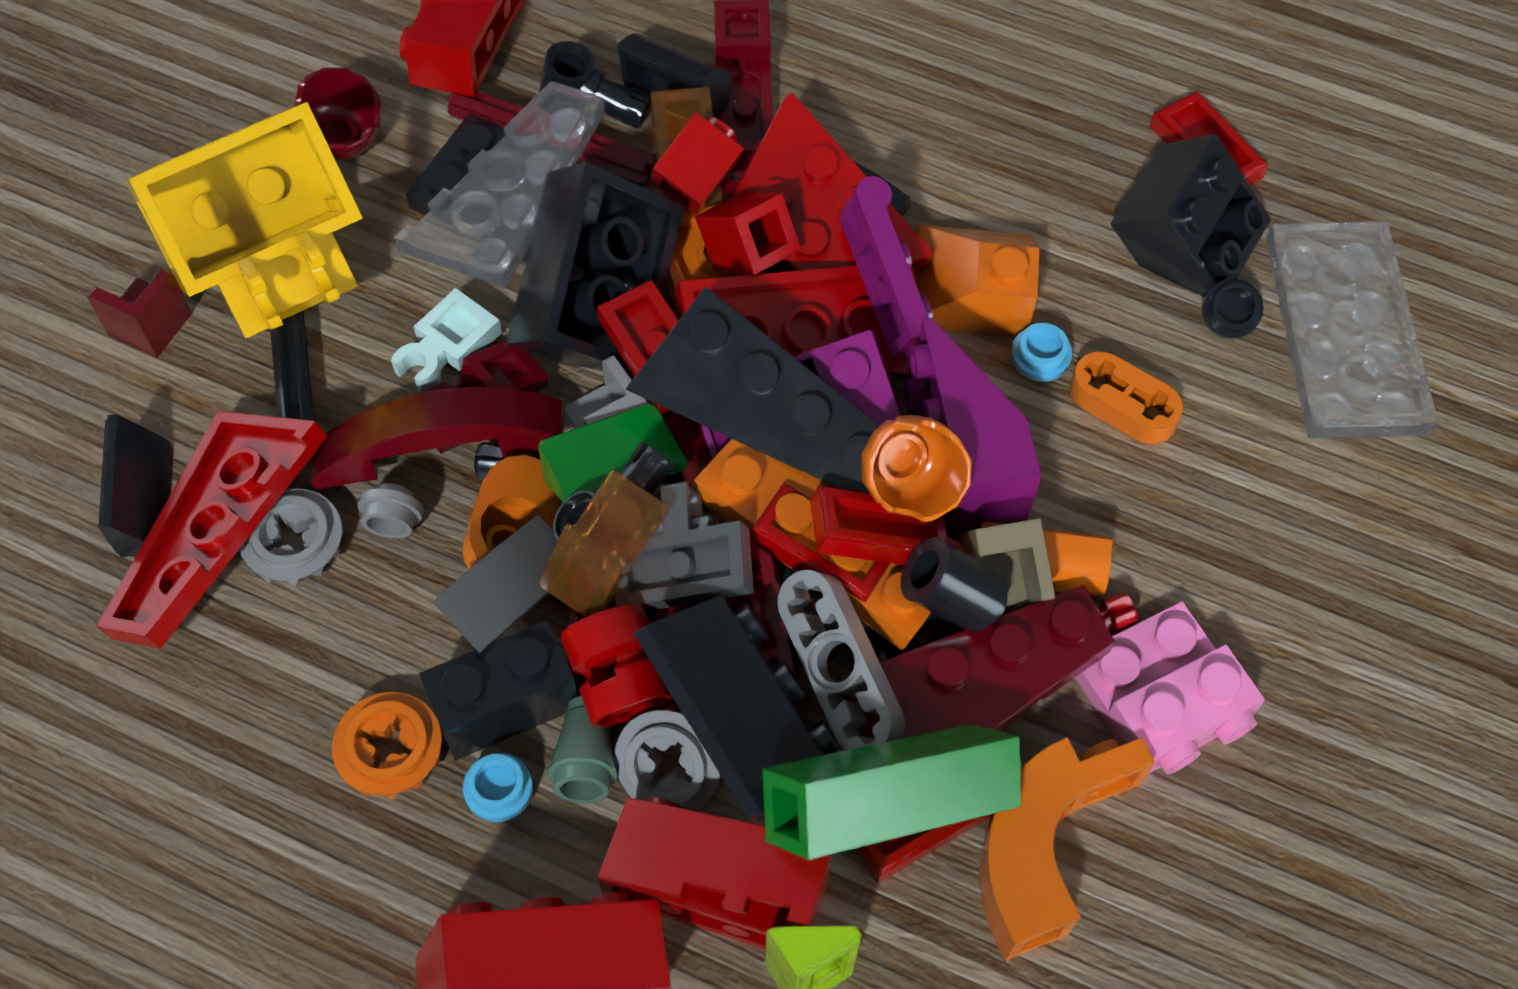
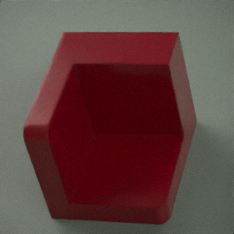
[87,270,192,358]

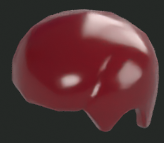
[294,67,381,160]

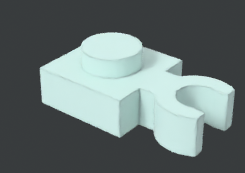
[391,288,502,391]

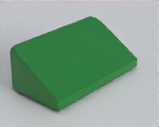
[538,403,687,502]

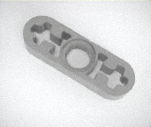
[778,570,905,751]

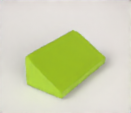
[765,926,862,989]

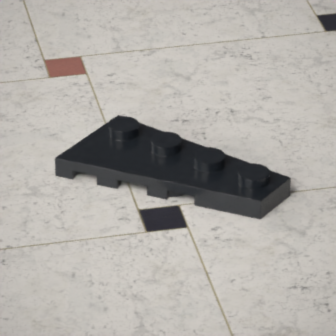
[626,287,880,494]

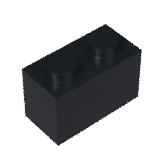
[419,620,578,761]

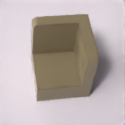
[960,518,1055,606]

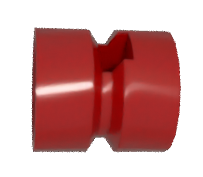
[560,604,674,728]

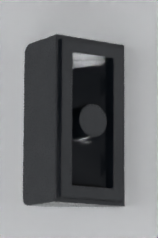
[98,414,173,557]

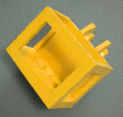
[124,102,363,338]

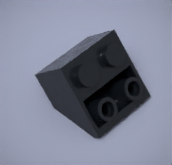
[1110,134,1271,297]

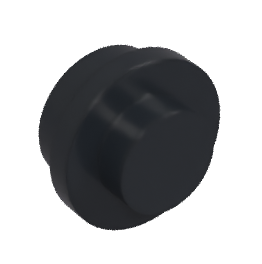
[1201,278,1263,339]

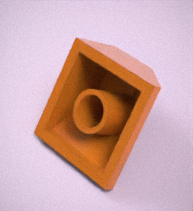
[913,224,1040,337]

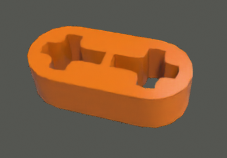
[1070,352,1183,444]

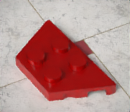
[733,92,934,271]

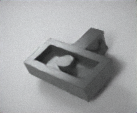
[613,482,754,611]

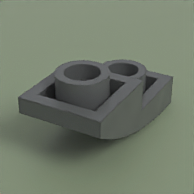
[433,514,583,653]

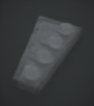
[394,81,605,288]

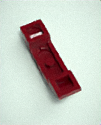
[714,0,773,196]
[311,387,565,490]

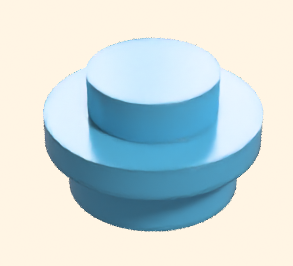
[1011,323,1072,382]
[463,753,533,822]

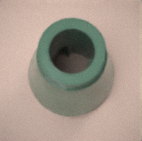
[548,696,617,804]

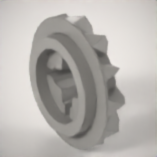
[239,489,345,586]
[614,705,721,811]

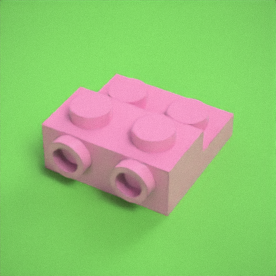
[1075,601,1265,775]

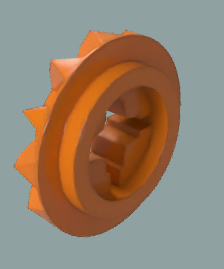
[332,692,444,800]

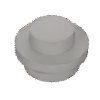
[358,483,424,538]

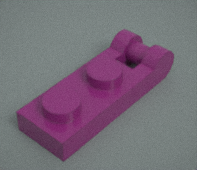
[840,176,933,360]

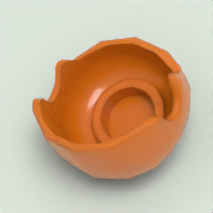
[861,415,972,522]

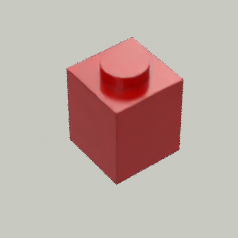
[649,112,744,217]
[695,193,801,275]

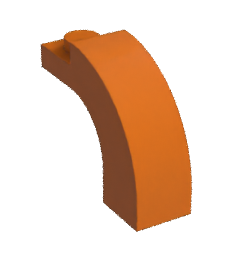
[979,737,1155,961]

